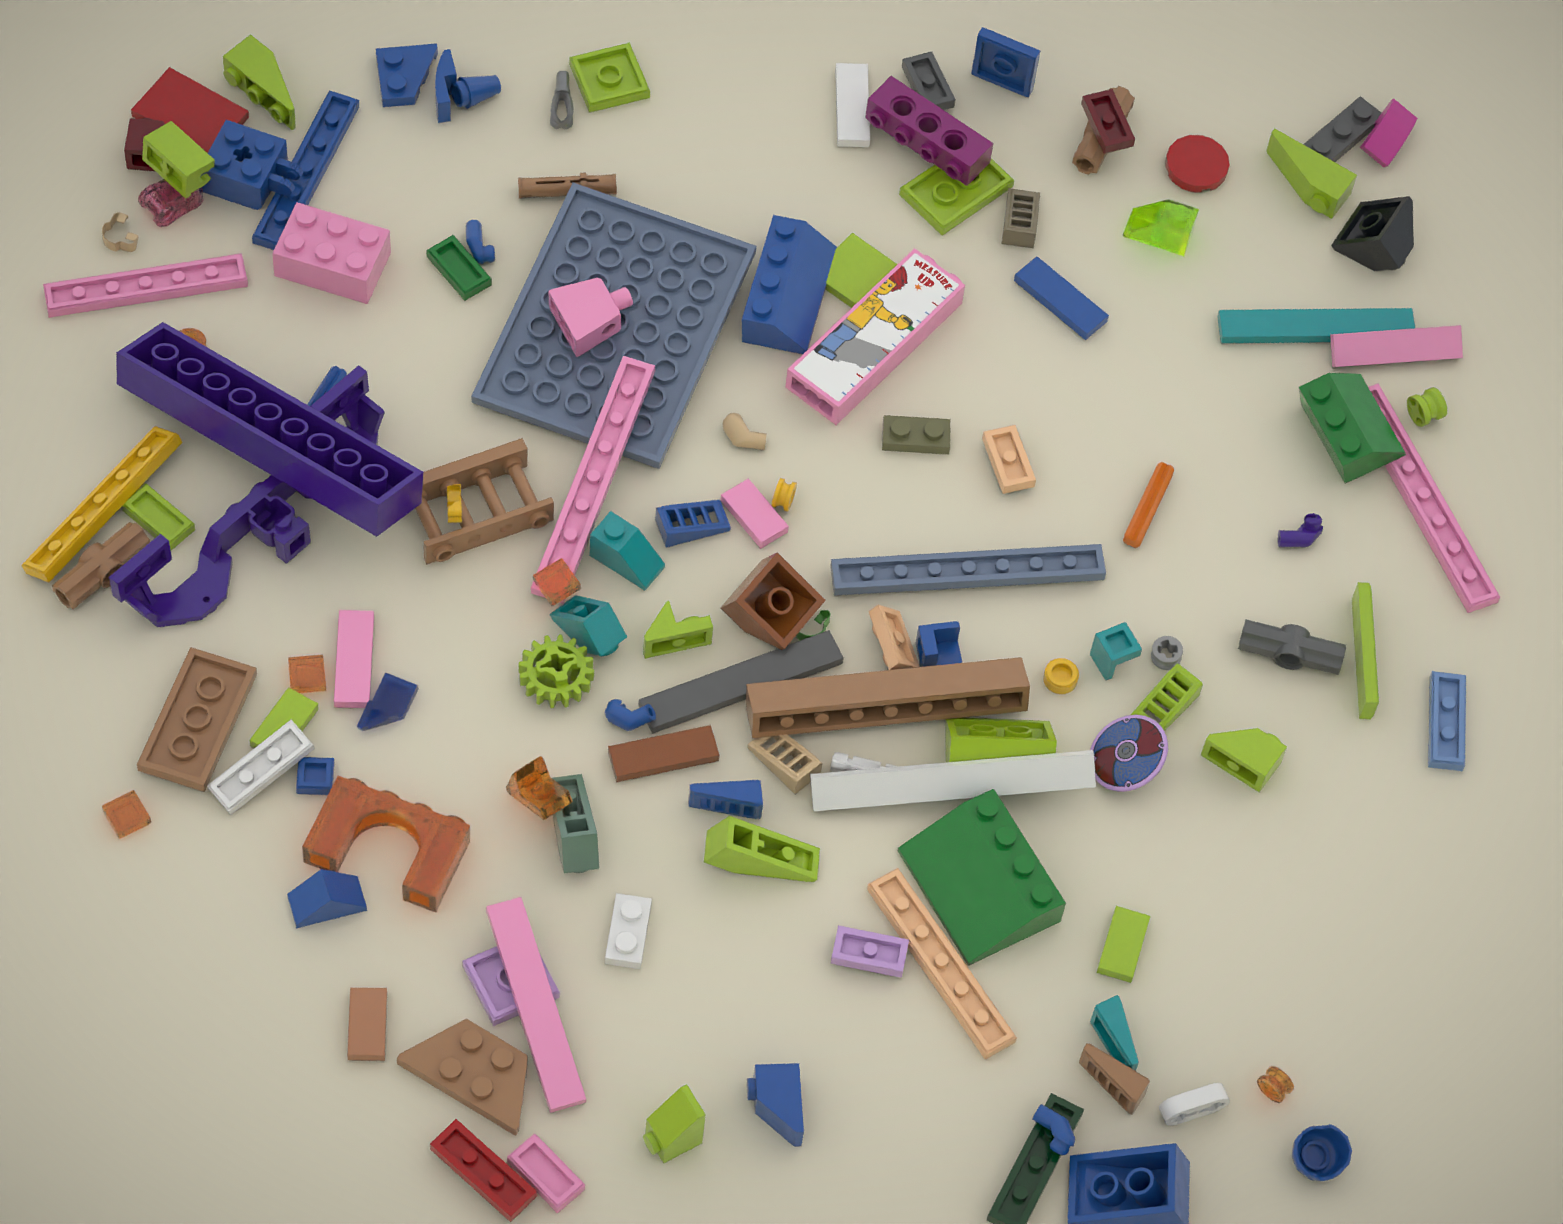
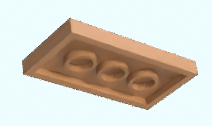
[137,647,257,792]

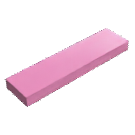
[1330,325,1463,367]

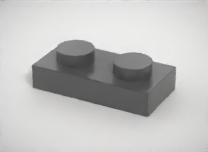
[902,51,956,110]

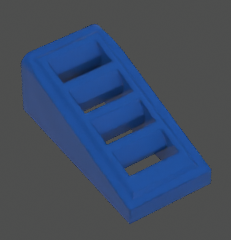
[655,500,731,548]
[688,780,763,819]

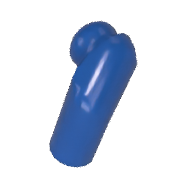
[465,220,495,265]
[605,699,656,731]
[1032,1104,1075,1155]

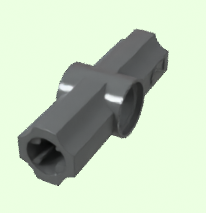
[1238,619,1346,675]

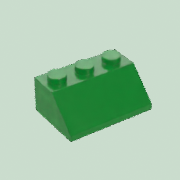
[1298,373,1406,484]

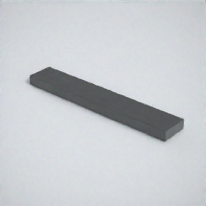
[638,630,844,734]

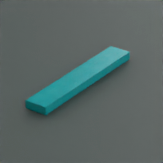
[1217,308,1415,343]

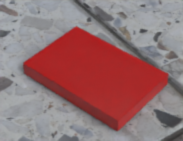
[131,67,249,153]

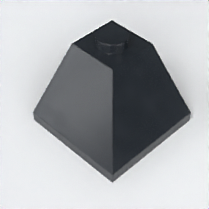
[1331,196,1414,271]

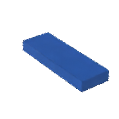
[1014,256,1109,340]

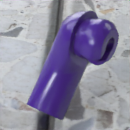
[1277,513,1323,548]

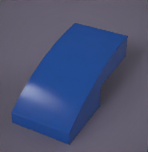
[435,49,457,123]

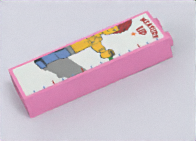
[785,248,965,425]

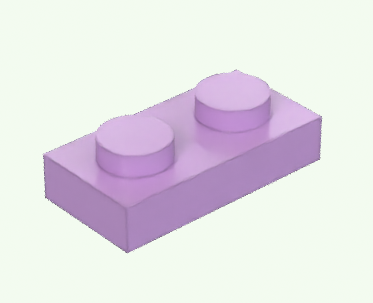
[831,925,909,978]

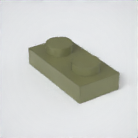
[882,415,950,455]

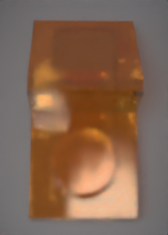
[506,756,573,820]

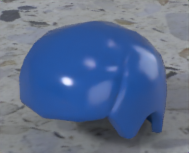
[1291,1124,1352,1181]

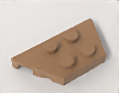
[397,1018,528,1136]

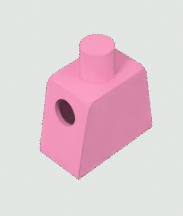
[548,278,633,357]

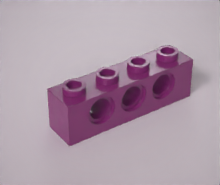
[865,76,994,186]

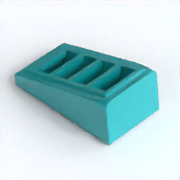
[1090,995,1139,1071]

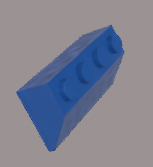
[742,215,837,354]

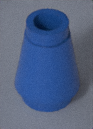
[451,75,501,109]

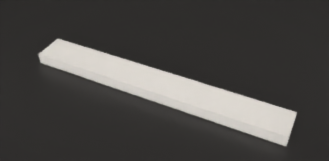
[810,750,1096,811]

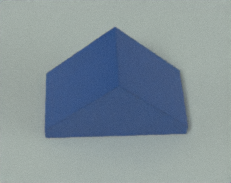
[287,869,367,929]

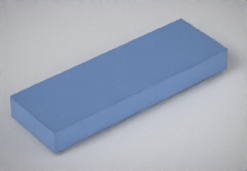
[1428,671,1466,771]

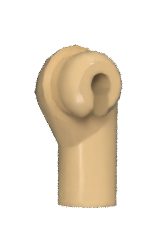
[723,413,767,450]

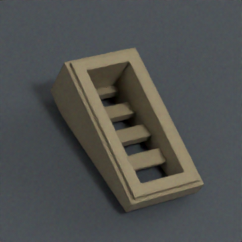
[1001,188,1040,248]

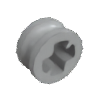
[1151,636,1183,670]

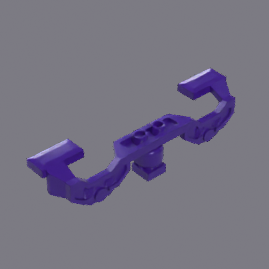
[109,365,385,627]

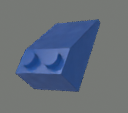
[1068,1143,1190,1224]

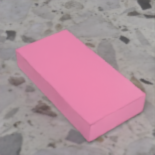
[721,478,789,549]
[507,1134,585,1213]

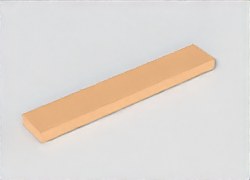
[867,868,1017,1060]

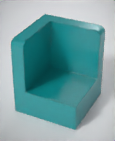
[1090,622,1142,680]

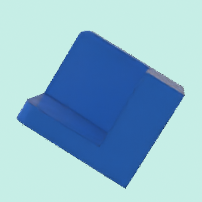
[915,621,962,667]

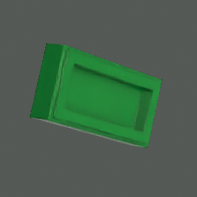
[426,235,492,301]

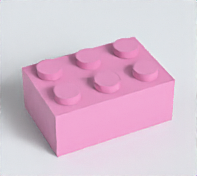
[273,202,391,304]

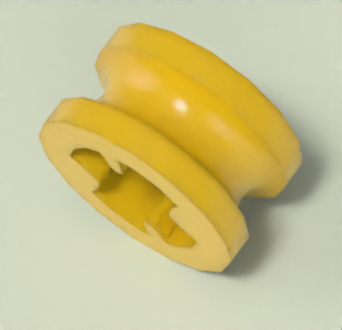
[771,478,797,512]

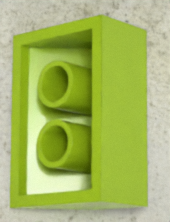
[945,717,1057,762]

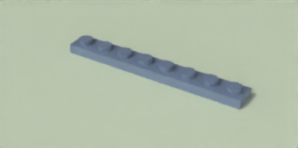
[830,544,1106,596]

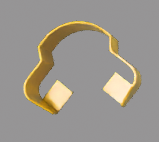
[447,484,462,523]

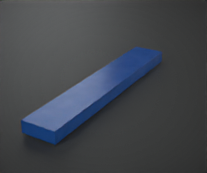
[252,90,359,250]

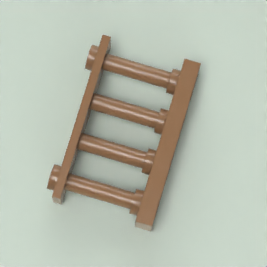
[415,438,554,565]

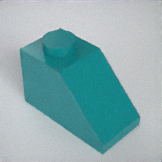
[589,511,665,591]
[549,595,627,657]

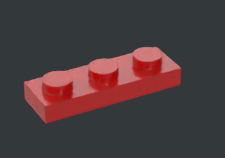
[430,1119,537,1222]

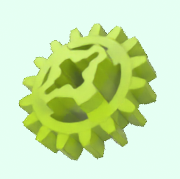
[518,634,594,708]

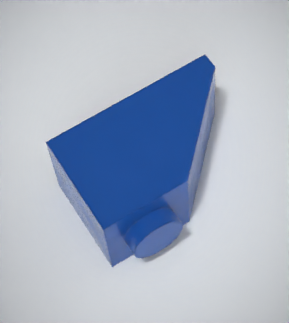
[747,1063,804,1147]

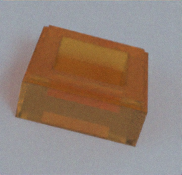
[533,558,581,606]
[288,655,326,693]
[102,790,151,839]

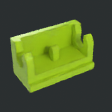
[142,121,215,199]

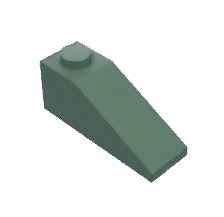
[547,774,599,873]

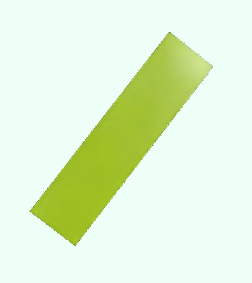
[1351,582,1379,719]

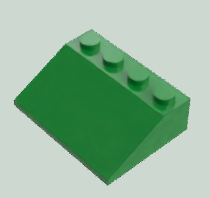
[897,789,1066,966]

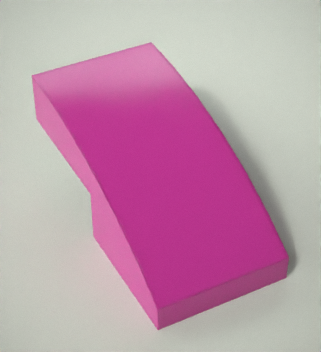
[1360,99,1418,167]

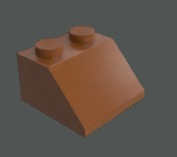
[720,552,826,650]

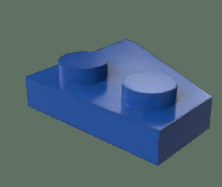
[376,43,438,107]

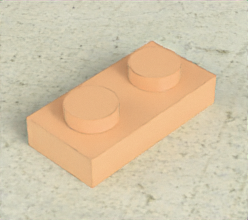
[982,425,1036,494]
[868,604,920,670]

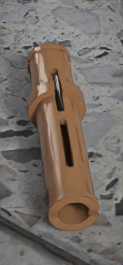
[518,172,617,199]

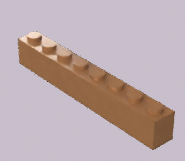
[746,657,1030,738]

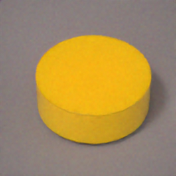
[1043,658,1079,694]

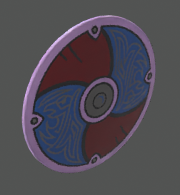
[1090,715,1168,792]

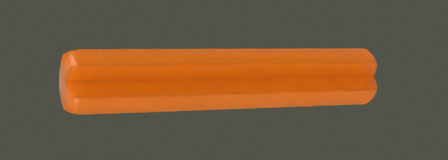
[1123,462,1174,548]

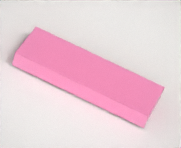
[334,610,374,708]

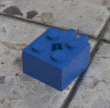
[200,120,304,210]

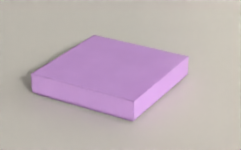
[462,946,560,1026]

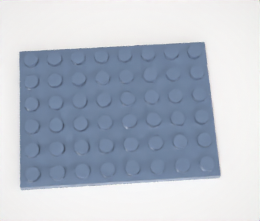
[471,183,756,469]

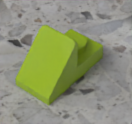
[643,601,713,659]

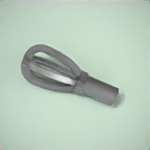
[550,71,574,129]

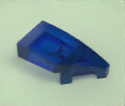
[357,672,419,731]

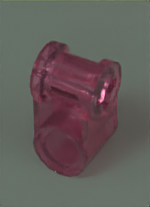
[138,179,203,227]

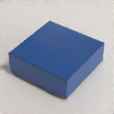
[296,757,335,795]

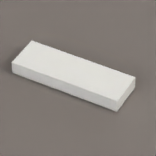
[835,63,870,147]
[207,719,315,815]

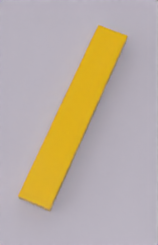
[21,426,183,583]

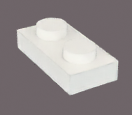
[605,893,652,969]

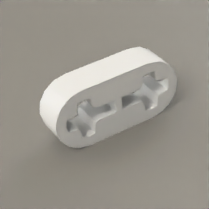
[1159,1083,1230,1126]

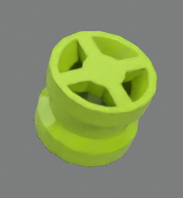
[1407,387,1447,427]

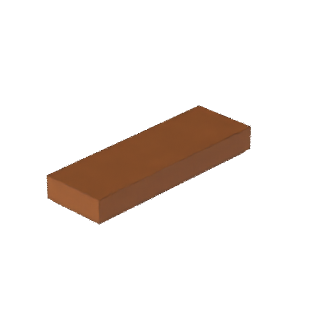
[608,725,720,782]

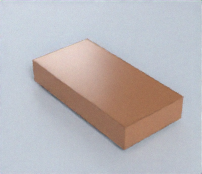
[347,988,387,1061]

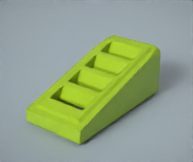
[1131,663,1203,731]

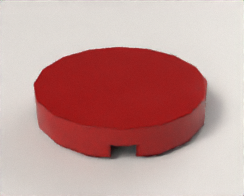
[1165,135,1230,192]

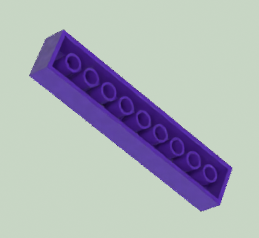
[116,322,424,537]

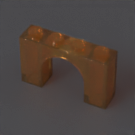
[302,775,470,913]

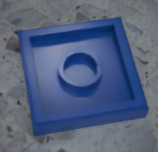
[971,27,1041,98]

